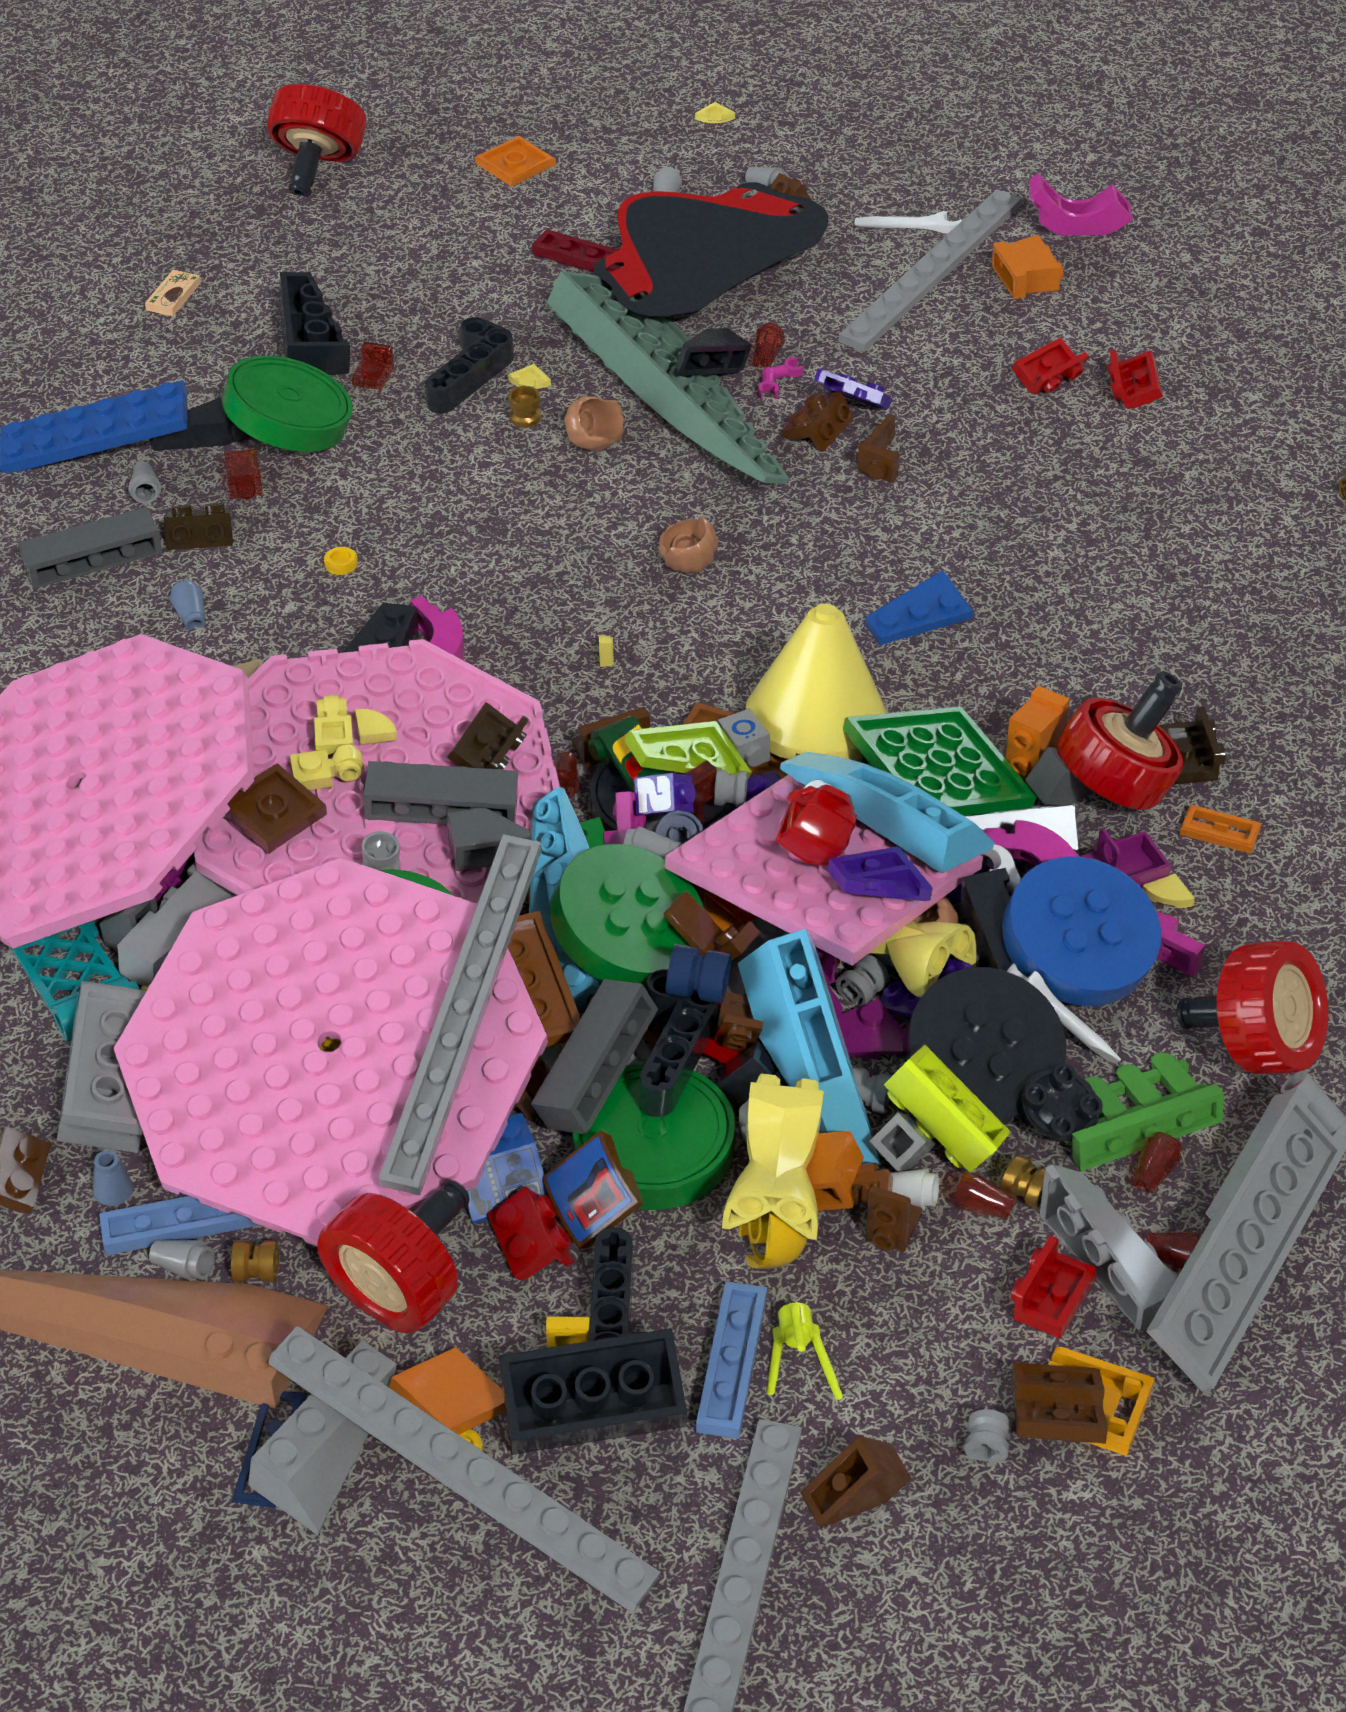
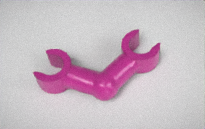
[758,357,804,399]

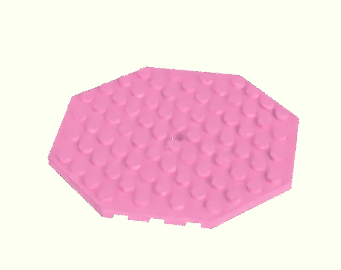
[0,634,254,948]
[194,639,560,904]
[113,858,548,1246]

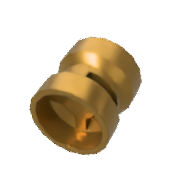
[508,386,541,428]
[1001,1155,1045,1210]
[231,1240,280,1283]

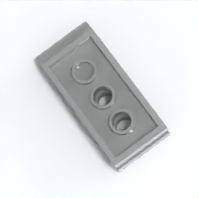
[56,980,146,1153]

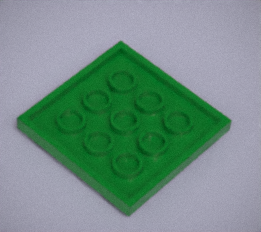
[843,706,1037,816]

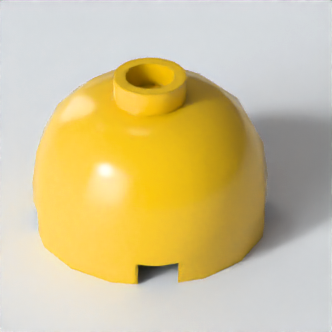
[738,1210,808,1269]

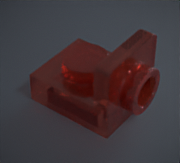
[352,341,394,390]
[684,760,717,823]

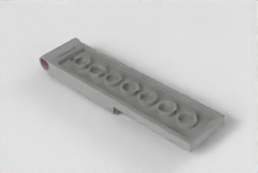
[1146,1071,1346,1391]

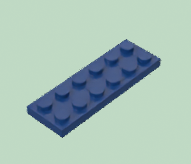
[0,380,188,473]

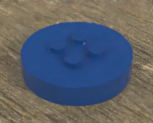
[1002,857,1161,1006]

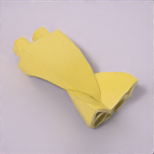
[870,921,976,997]
[722,1074,824,1240]

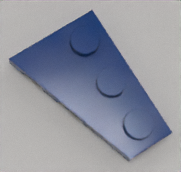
[865,570,973,645]

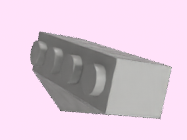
[117,863,237,987]
[1040,1164,1179,1332]
[248,1340,397,1535]

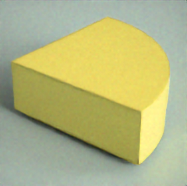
[695,102,735,123]
[508,364,551,389]
[599,635,614,667]
[355,709,397,745]
[1142,874,1195,908]

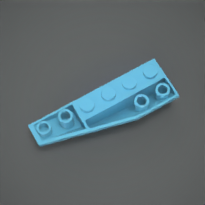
[780,752,994,873]
[529,787,603,1013]
[737,928,882,1165]

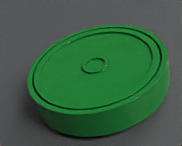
[222,356,353,452]
[550,844,704,990]
[573,1063,735,1210]

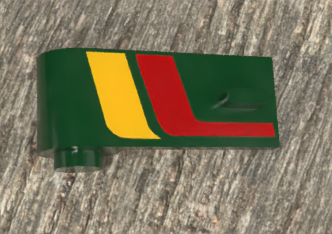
[588,716,671,793]

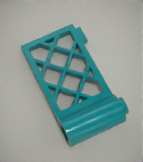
[10,921,140,1042]

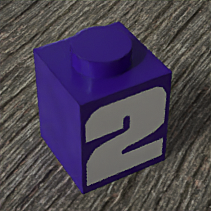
[634,773,696,817]

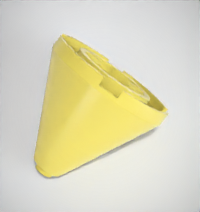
[745,604,887,761]

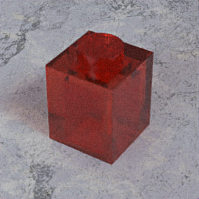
[224,448,263,499]

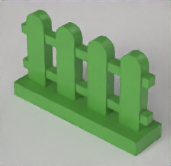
[1064,1053,1224,1172]

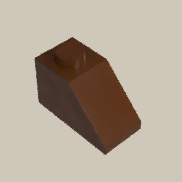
[800,1436,911,1528]

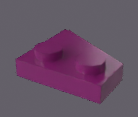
[837,998,904,1059]

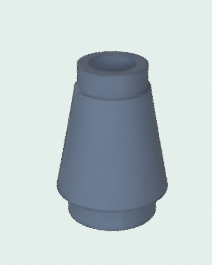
[170,580,206,630]
[93,1150,134,1206]

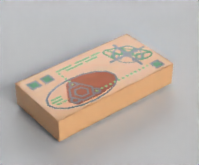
[145,270,201,316]

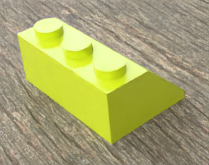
[884,1045,1011,1173]

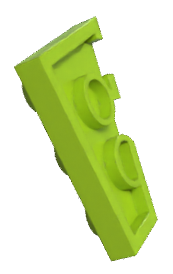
[624,721,752,780]

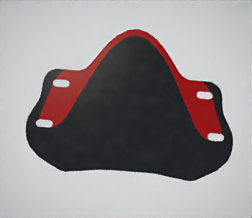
[593,182,829,316]

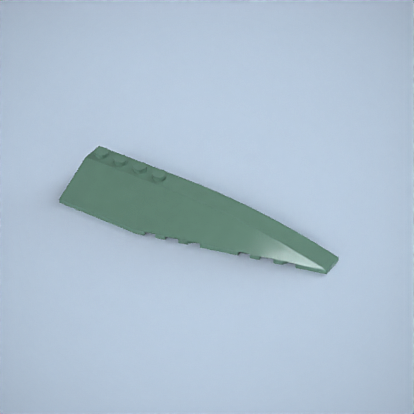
[547,271,790,484]

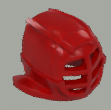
[775,784,857,865]

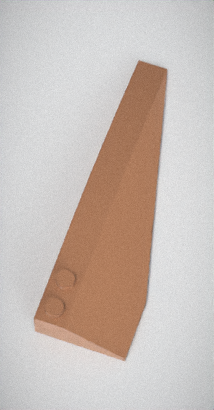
[0,1269,328,1409]

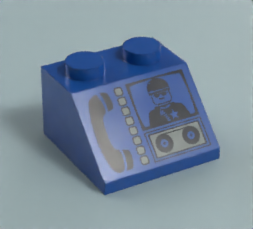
[466,1113,550,1224]

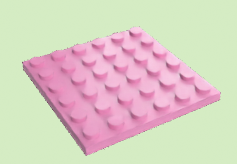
[664,775,983,966]

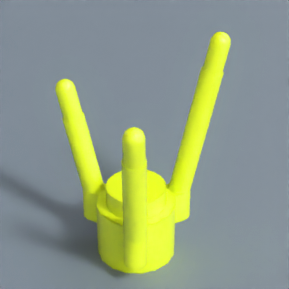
[766,1302,843,1400]

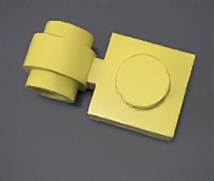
[314,694,353,755]
[290,744,364,790]

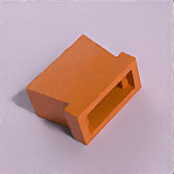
[992,235,1064,299]
[1006,685,1070,778]
[806,1131,864,1211]

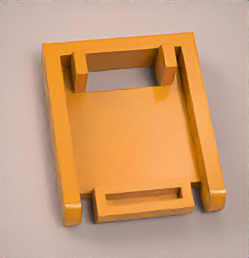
[1048,1347,1155,1456]

